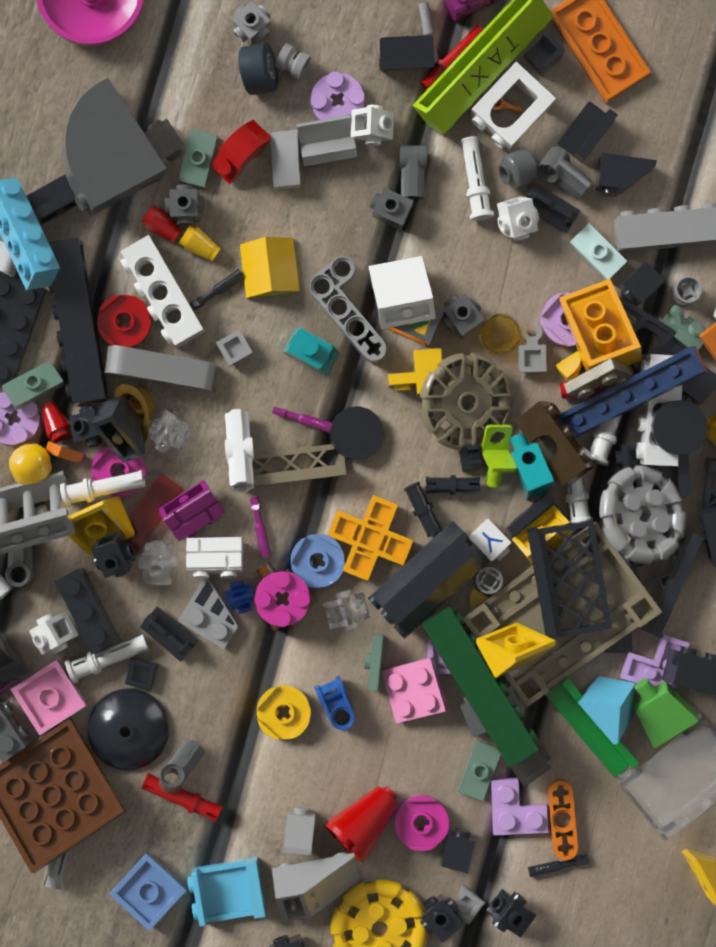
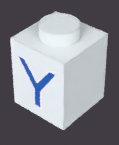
[469,519,512,562]

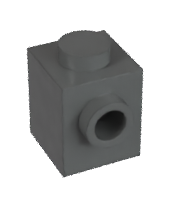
[370,188,414,230]

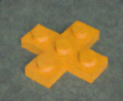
[328,495,413,581]

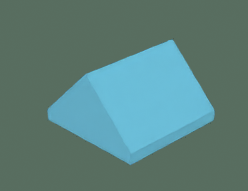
[578,676,636,745]

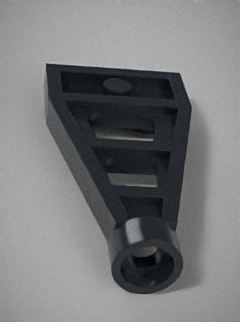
[618,296,688,374]

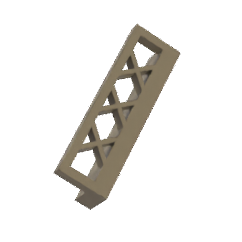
[253,444,347,487]

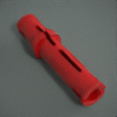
[420,25,484,90]
[141,773,223,823]

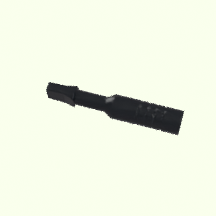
[190,269,244,311]
[527,855,590,877]

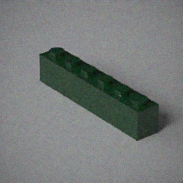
[421,607,540,769]

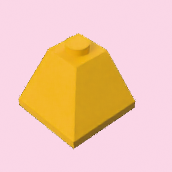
[681,849,716,907]

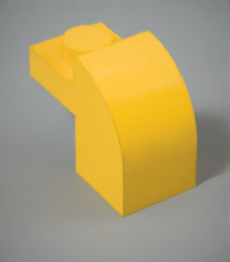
[388,348,442,396]

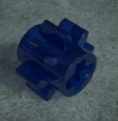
[225,580,255,614]

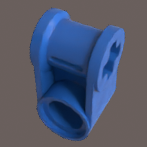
[314,675,355,730]

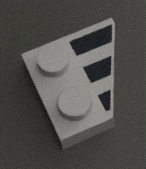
[178,578,239,650]

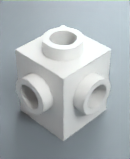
[351,105,394,146]
[497,196,539,240]
[29,611,78,655]

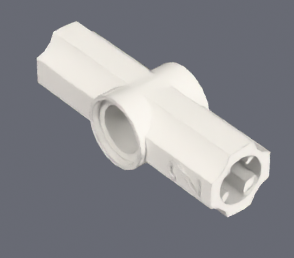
[225,409,254,493]

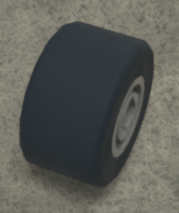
[238,43,278,95]

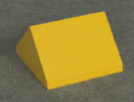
[240,237,300,298]
[69,496,134,556]
[476,622,556,678]

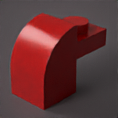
[210,119,272,184]

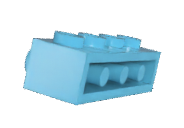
[0,177,60,291]

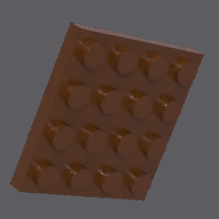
[0,718,127,873]

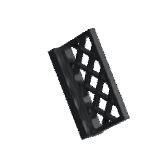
[629,512,704,638]
[527,519,612,640]

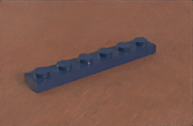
[559,346,707,438]

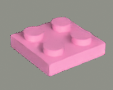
[381,656,449,723]
[10,659,87,735]

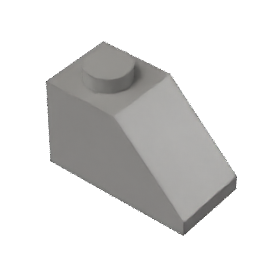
[283,806,316,855]

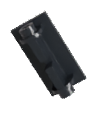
[526,183,581,234]
[140,606,198,662]

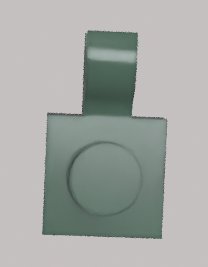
[662,305,706,350]

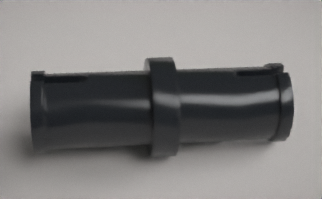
[426,475,480,496]
[404,481,443,537]

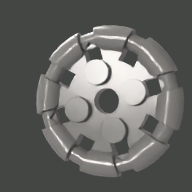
[599,466,686,564]

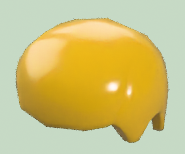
[9,443,52,485]

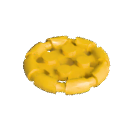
[330,879,429,947]

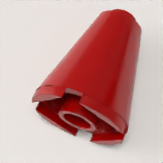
[324,786,398,863]

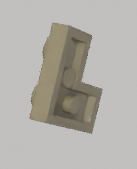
[564,359,635,398]

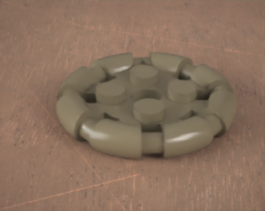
[419,353,512,450]

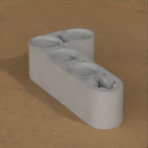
[309,256,386,363]
[103,345,216,391]

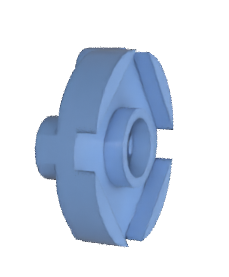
[291,534,345,588]

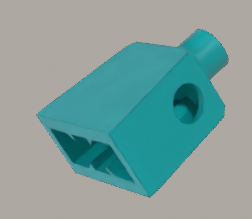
[283,327,340,377]
[510,433,554,500]

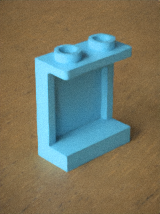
[187,857,267,927]

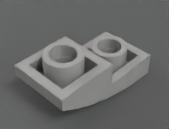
[271,130,302,190]

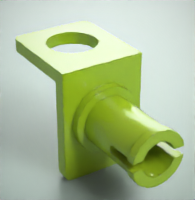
[481,425,517,488]

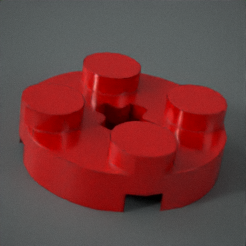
[97,294,153,348]

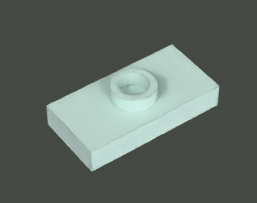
[569,223,627,280]

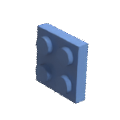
[109,851,187,931]

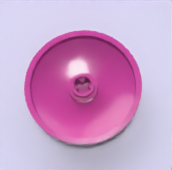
[36,0,145,46]

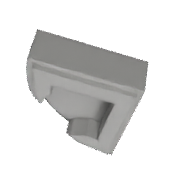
[457,885,485,925]

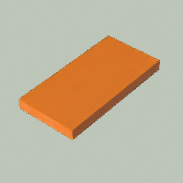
[550,0,652,104]

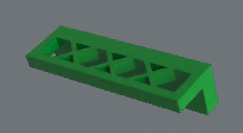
[545,677,639,778]

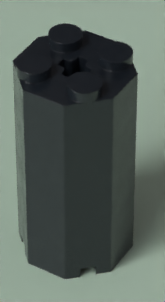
[367,521,490,639]

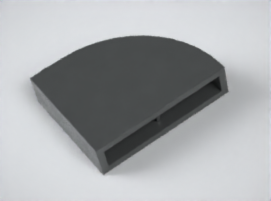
[62,78,167,217]

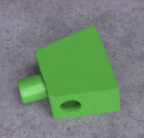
[634,678,699,748]

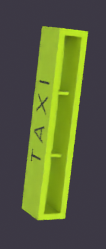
[412,0,554,134]

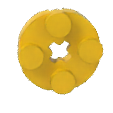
[257,684,311,740]

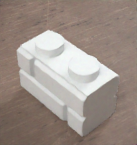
[186,537,243,579]

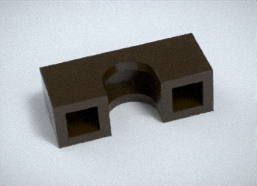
[515,401,595,487]

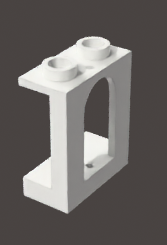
[470,62,556,151]

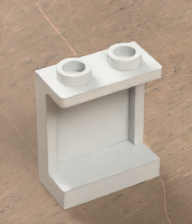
[369,256,436,329]

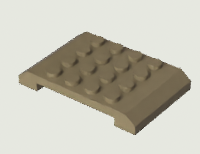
[463,522,662,707]

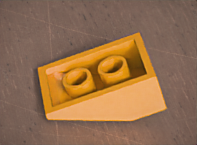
[559,279,642,372]

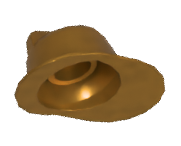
[114,384,156,444]

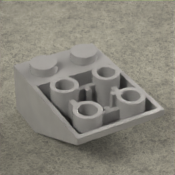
[272,853,361,922]

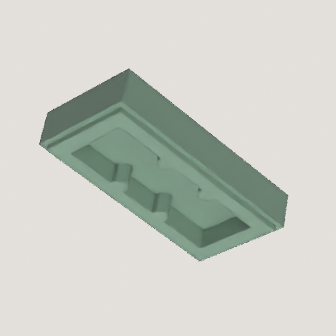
[178,129,218,189]
[2,360,64,411]
[364,633,384,691]
[457,739,501,801]

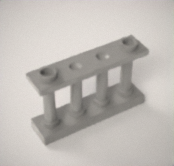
[0,471,75,554]

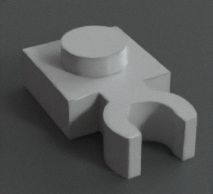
[518,326,547,373]

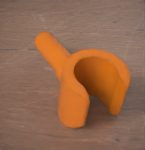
[491,97,523,114]

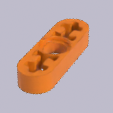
[547,779,578,860]

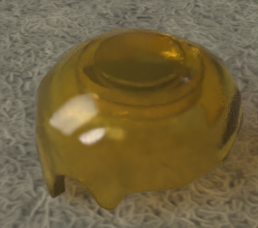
[479,313,521,355]

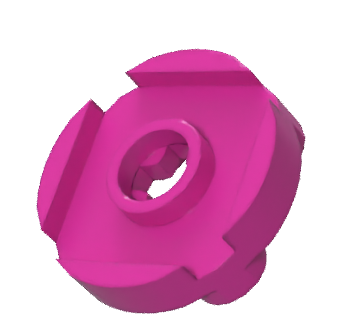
[92,446,147,498]
[254,571,310,627]
[394,794,449,851]

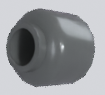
[498,148,540,188]

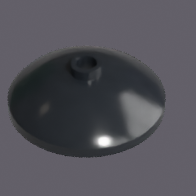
[87,688,169,770]

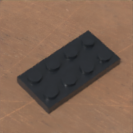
[0,273,47,388]

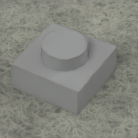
[216,329,253,367]

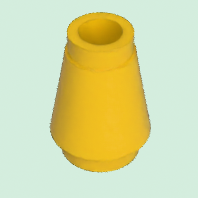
[179,225,221,261]

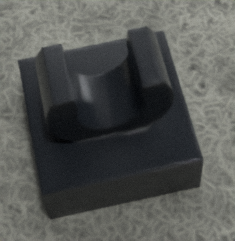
[458,440,488,471]

